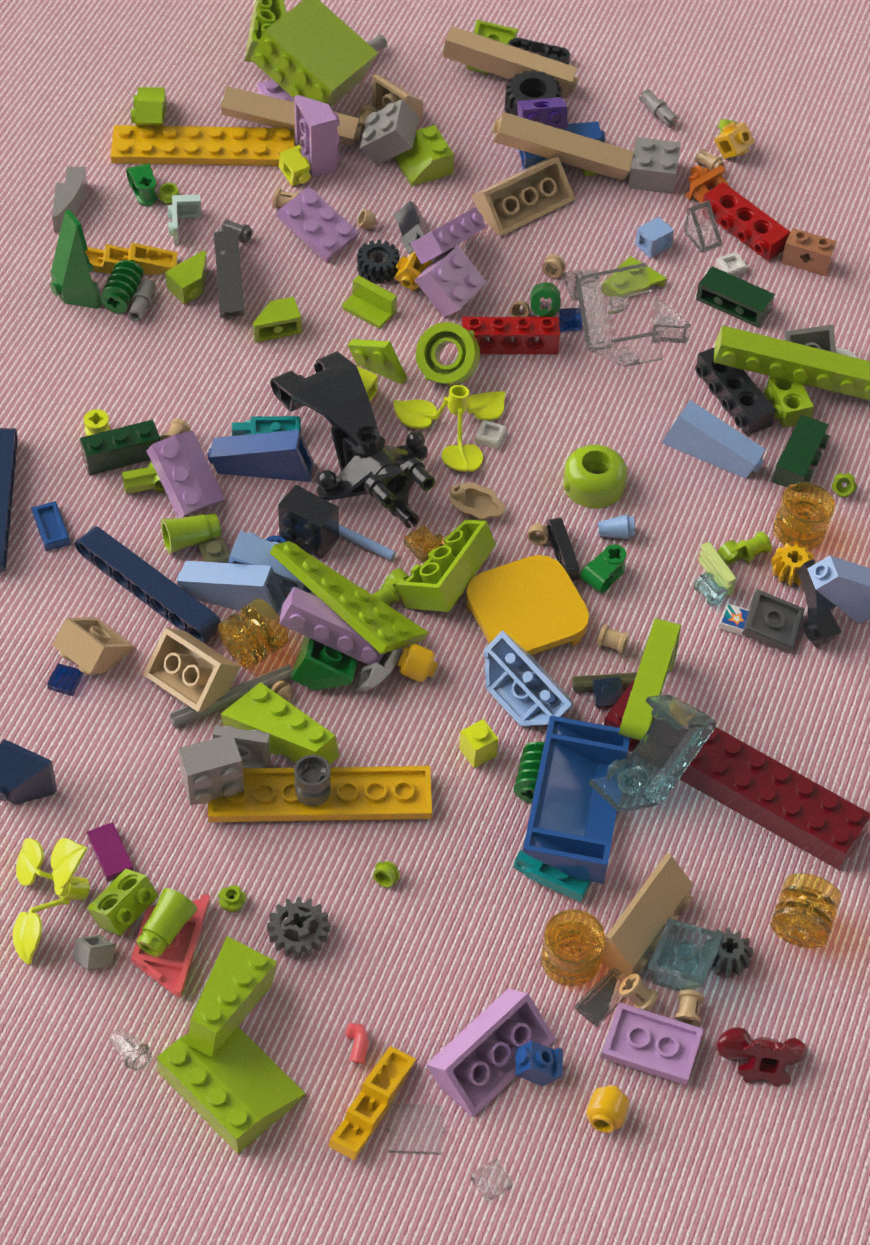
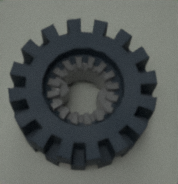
[357,240,400,284]

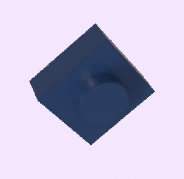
[592,676,622,707]

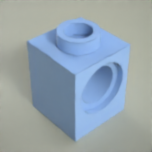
[635,217,674,258]

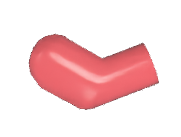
[346,1023,369,1064]

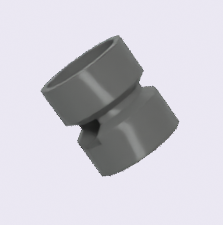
[294,755,331,806]

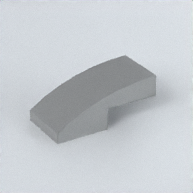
[354,648,403,692]

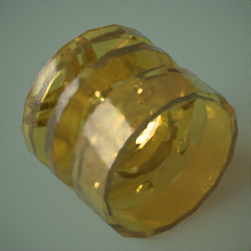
[773,482,835,551]
[218,598,288,670]
[770,873,842,948]
[540,909,605,987]

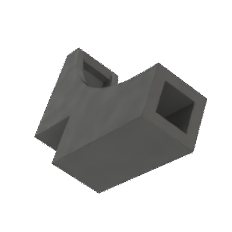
[214,227,244,317]

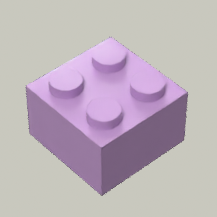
[415,245,487,317]

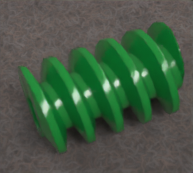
[100,260,144,314]
[530,282,561,317]
[513,741,545,804]

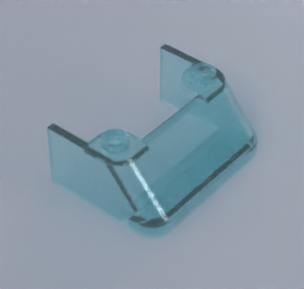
[588,694,716,813]

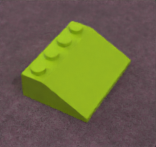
[156,1027,306,1154]

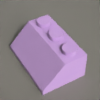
[294,95,340,177]
[147,431,225,518]

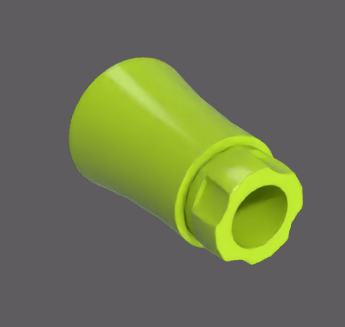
[161,513,221,554]
[136,888,198,958]

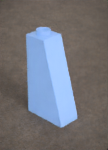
[662,400,766,479]
[808,555,870,624]
[177,561,286,620]

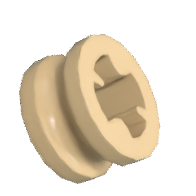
[542,254,566,278]

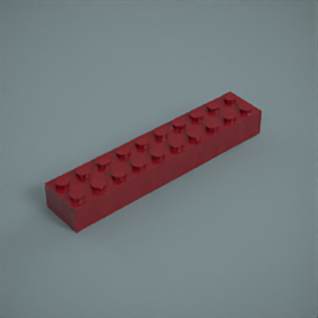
[604,681,870,871]

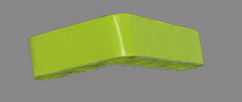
[619,618,682,742]

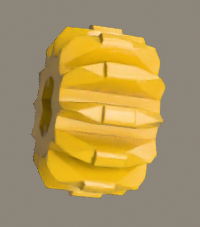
[771,543,814,587]

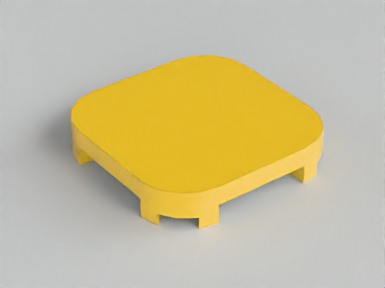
[466,555,589,655]

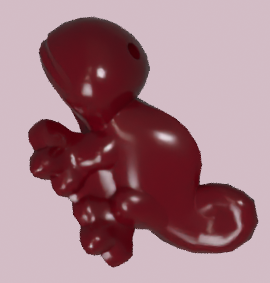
[717,1027,807,1087]

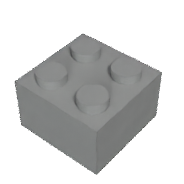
[360,99,419,165]
[629,137,681,194]
[178,734,244,806]

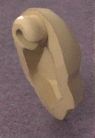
[449,483,505,521]

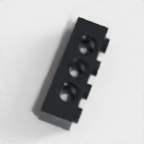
[695,347,775,436]

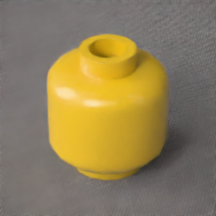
[396,643,438,682]
[586,1085,629,1133]

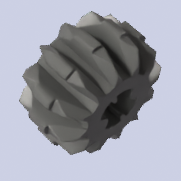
[703,927,753,979]

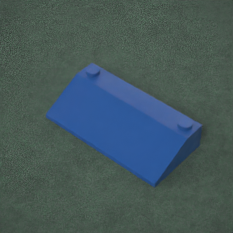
[522,715,630,884]

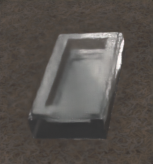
[575,967,633,1027]

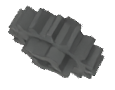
[267,897,330,959]

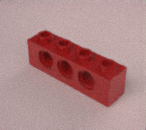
[701,182,790,261]
[462,317,560,355]

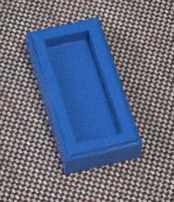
[31,501,71,551]

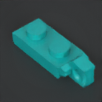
[231,416,301,436]
[513,850,592,902]

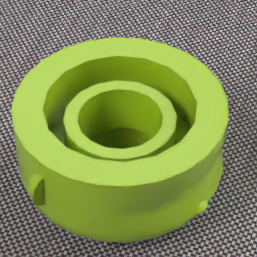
[416,322,480,386]
[563,444,628,508]

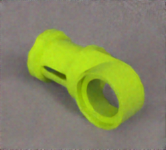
[717,531,772,565]
[371,568,410,605]

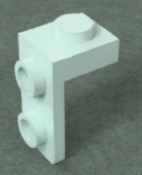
[168,194,201,245]

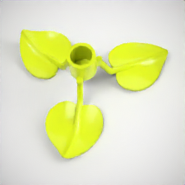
[393,385,505,472]
[13,838,90,964]

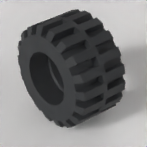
[504,70,562,116]

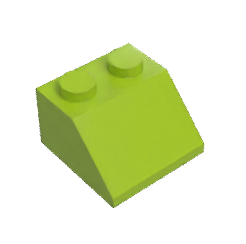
[393,125,454,187]

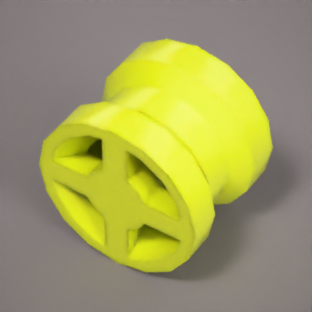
[84,409,110,436]

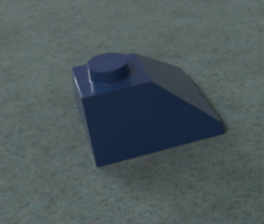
[0,739,57,804]

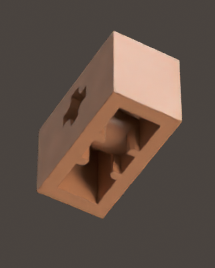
[782,228,837,276]

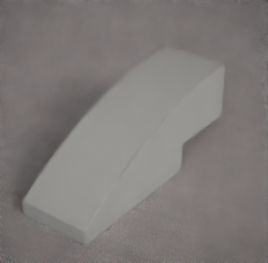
[52,167,88,233]

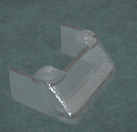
[576,263,664,367]

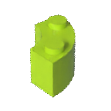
[131,87,167,126]

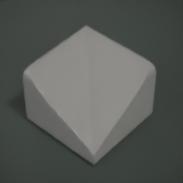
[73,935,115,970]

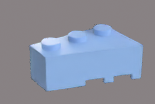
[228,530,304,594]

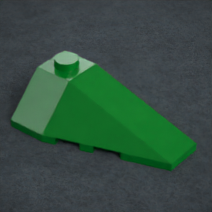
[50,209,101,309]

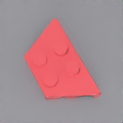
[131,894,210,998]

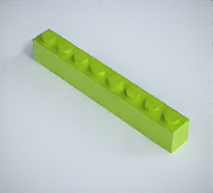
[714,325,870,400]

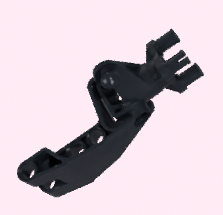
[270,351,435,528]

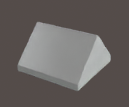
[784,324,837,353]

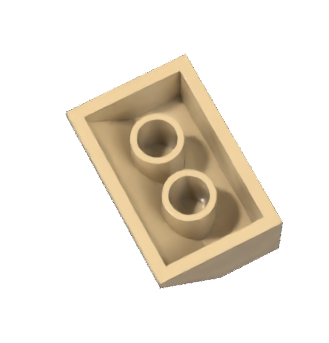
[143,627,240,712]

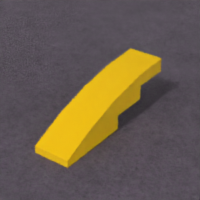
[85,242,177,275]
[328,1046,416,1161]

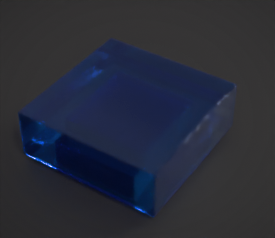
[558,307,584,332]
[47,663,83,696]

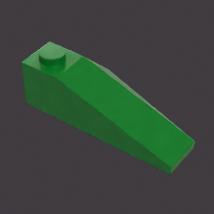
[291,636,357,691]

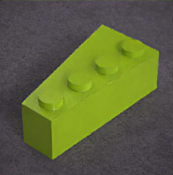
[244,0,286,63]
[395,520,496,612]
[221,682,340,765]
[186,936,277,1058]

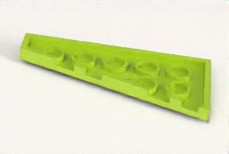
[270,541,429,654]

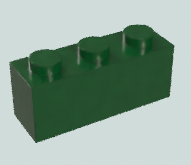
[696,266,775,328]
[772,415,830,492]
[80,419,160,476]

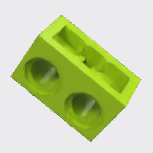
[764,376,814,428]
[87,869,159,936]

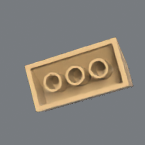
[472,157,575,236]
[601,853,693,978]

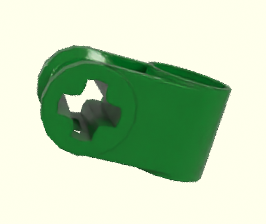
[126,163,158,206]
[580,544,627,594]

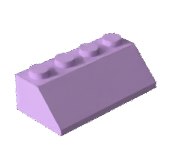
[426,989,555,1117]

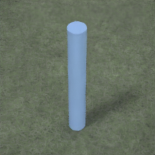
[339,524,396,561]

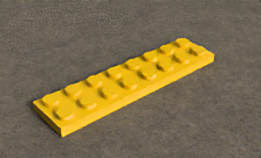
[111,125,295,166]
[208,766,432,822]

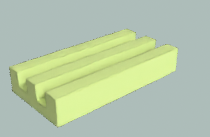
[698,542,736,597]

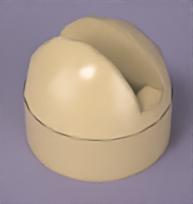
[357,209,377,229]
[510,300,530,317]
[527,523,549,545]
[271,681,293,702]

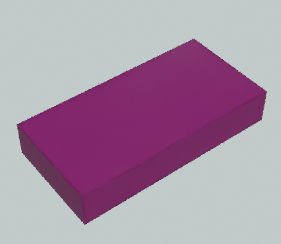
[87,822,134,882]

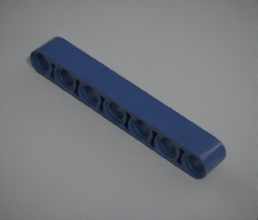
[0,428,18,571]
[75,526,223,643]

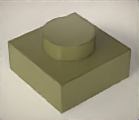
[198,538,230,563]

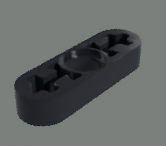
[508,38,570,65]
[546,517,580,581]

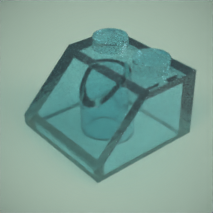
[648,918,724,992]

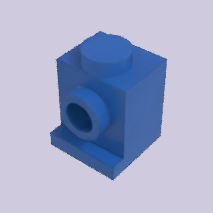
[515,1041,563,1086]

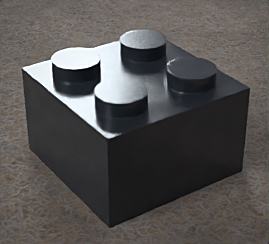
[278,485,339,559]

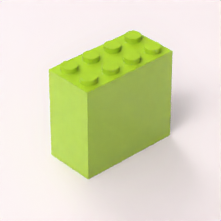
[250,0,378,108]

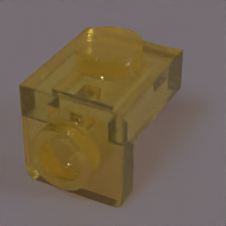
[404,525,443,563]

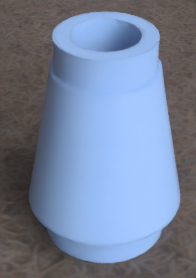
[598,514,636,539]

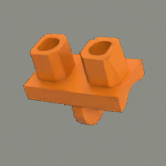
[685,165,729,204]

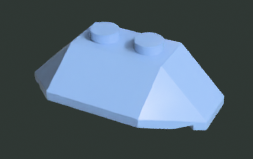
[484,630,574,727]

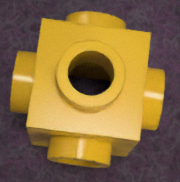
[714,122,755,159]
[394,251,433,291]

